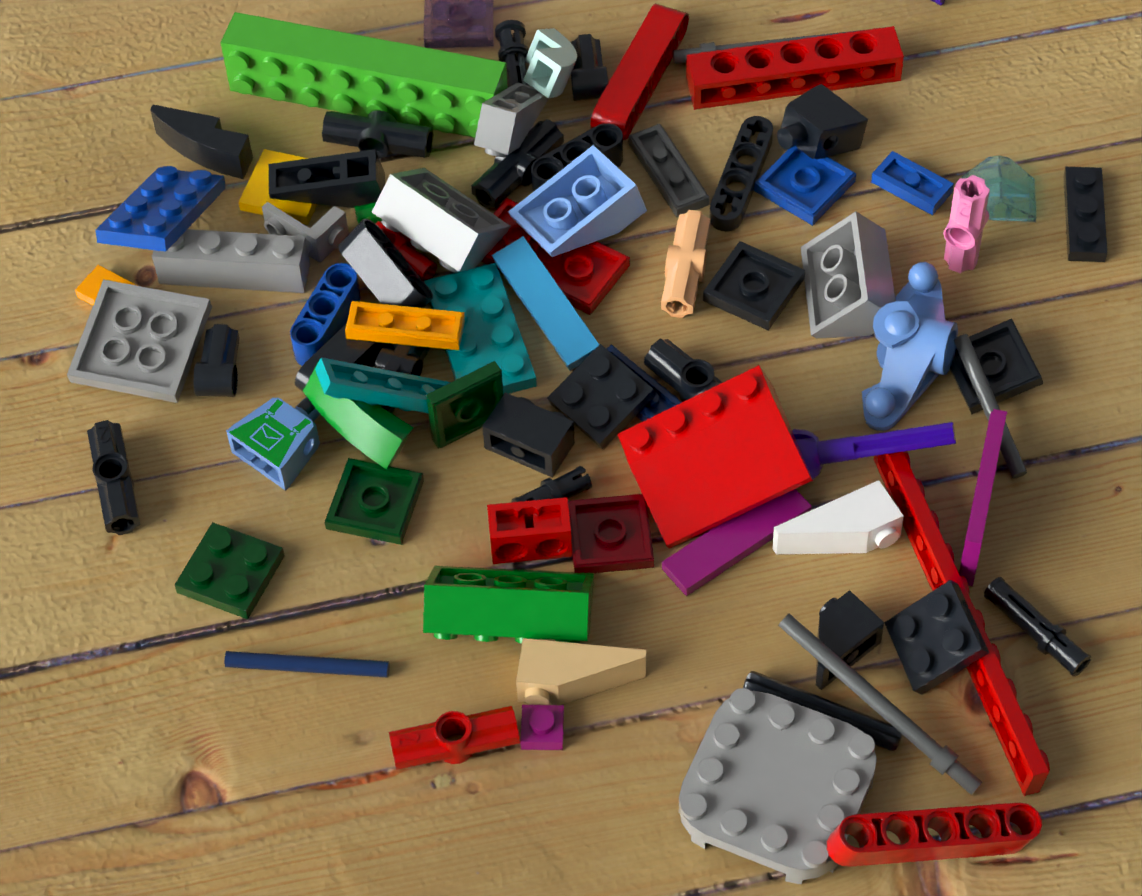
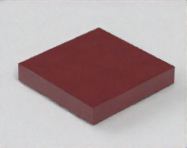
[568,494,654,573]

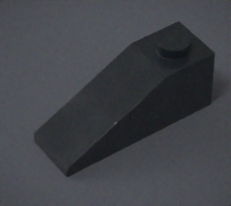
[269,149,385,208]

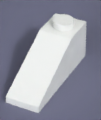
[772,480,904,555]

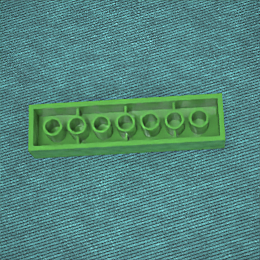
[220,12,508,138]

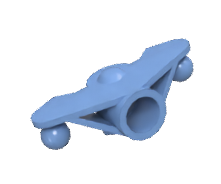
[862,262,958,431]

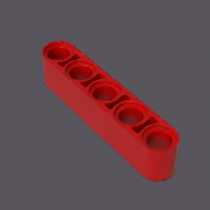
[590,3,689,140]
[827,802,1042,867]

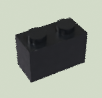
[482,392,575,478]

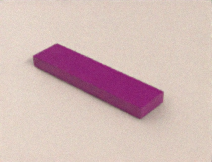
[662,489,812,597]

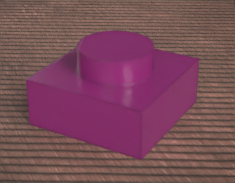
[520,705,564,750]

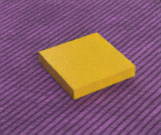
[238,149,317,225]

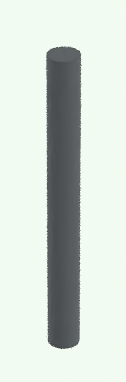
[954,334,1027,479]

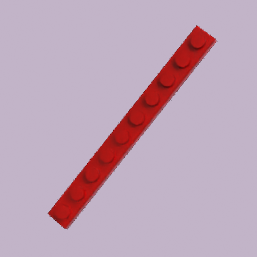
[873,451,1050,796]

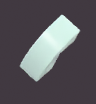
[523,28,577,99]

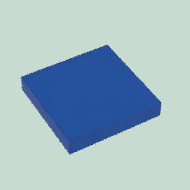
[754,146,856,226]

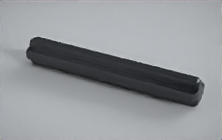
[743,671,902,751]

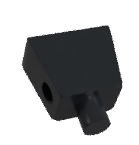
[777,84,868,160]

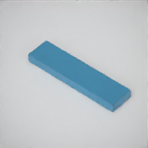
[492,236,599,371]

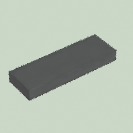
[628,124,709,218]

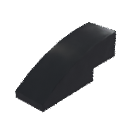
[150,105,253,179]

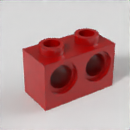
[487,497,572,564]

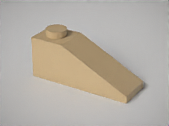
[516,638,647,705]

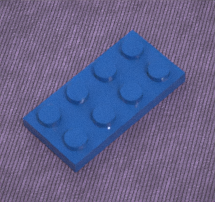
[96,166,226,252]

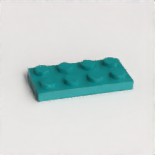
[424,263,537,394]

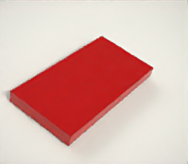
[481,198,630,315]

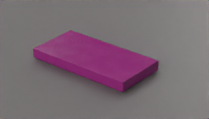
[959,409,1007,587]

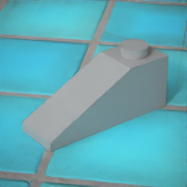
[474,82,548,157]

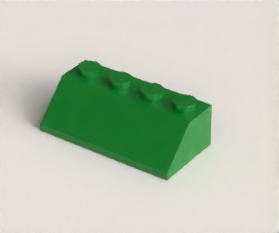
[423,566,594,643]

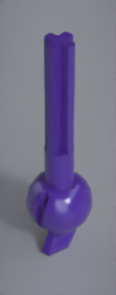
[792,422,956,480]

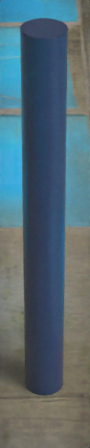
[224,651,390,678]

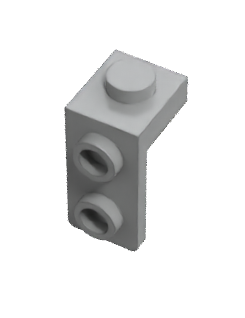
[262,202,349,263]

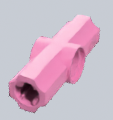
[943,175,990,273]

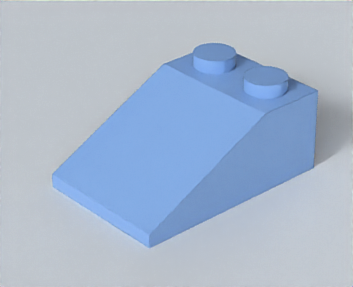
[508,145,647,257]

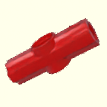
[389,706,520,770]

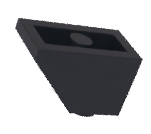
[816,590,884,690]

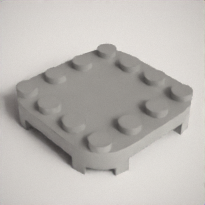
[679,688,877,885]

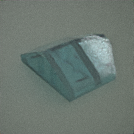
[961,155,1036,222]

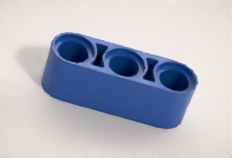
[290,263,361,366]

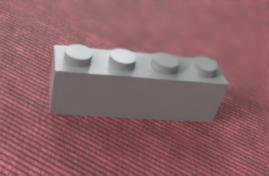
[152,229,310,293]

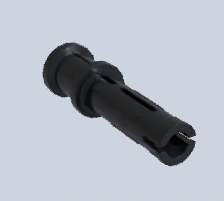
[495,20,529,88]

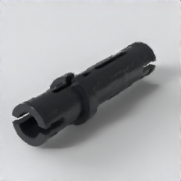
[984,577,1091,677]

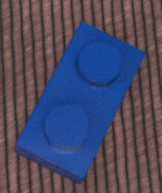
[871,151,954,216]

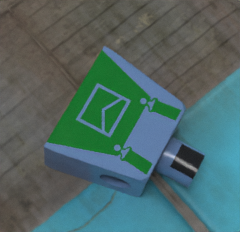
[226,397,321,491]

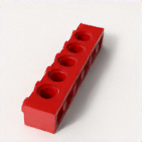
[686,26,904,110]

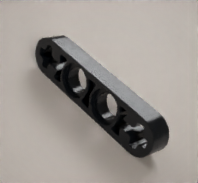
[710,116,773,232]

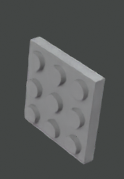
[67,279,212,403]

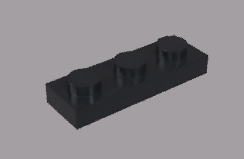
[1063,166,1107,262]

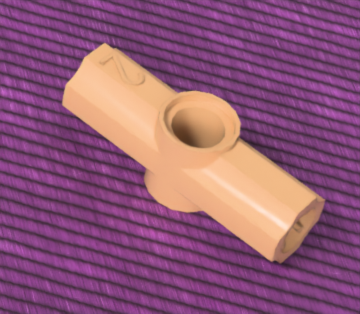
[661,210,710,318]

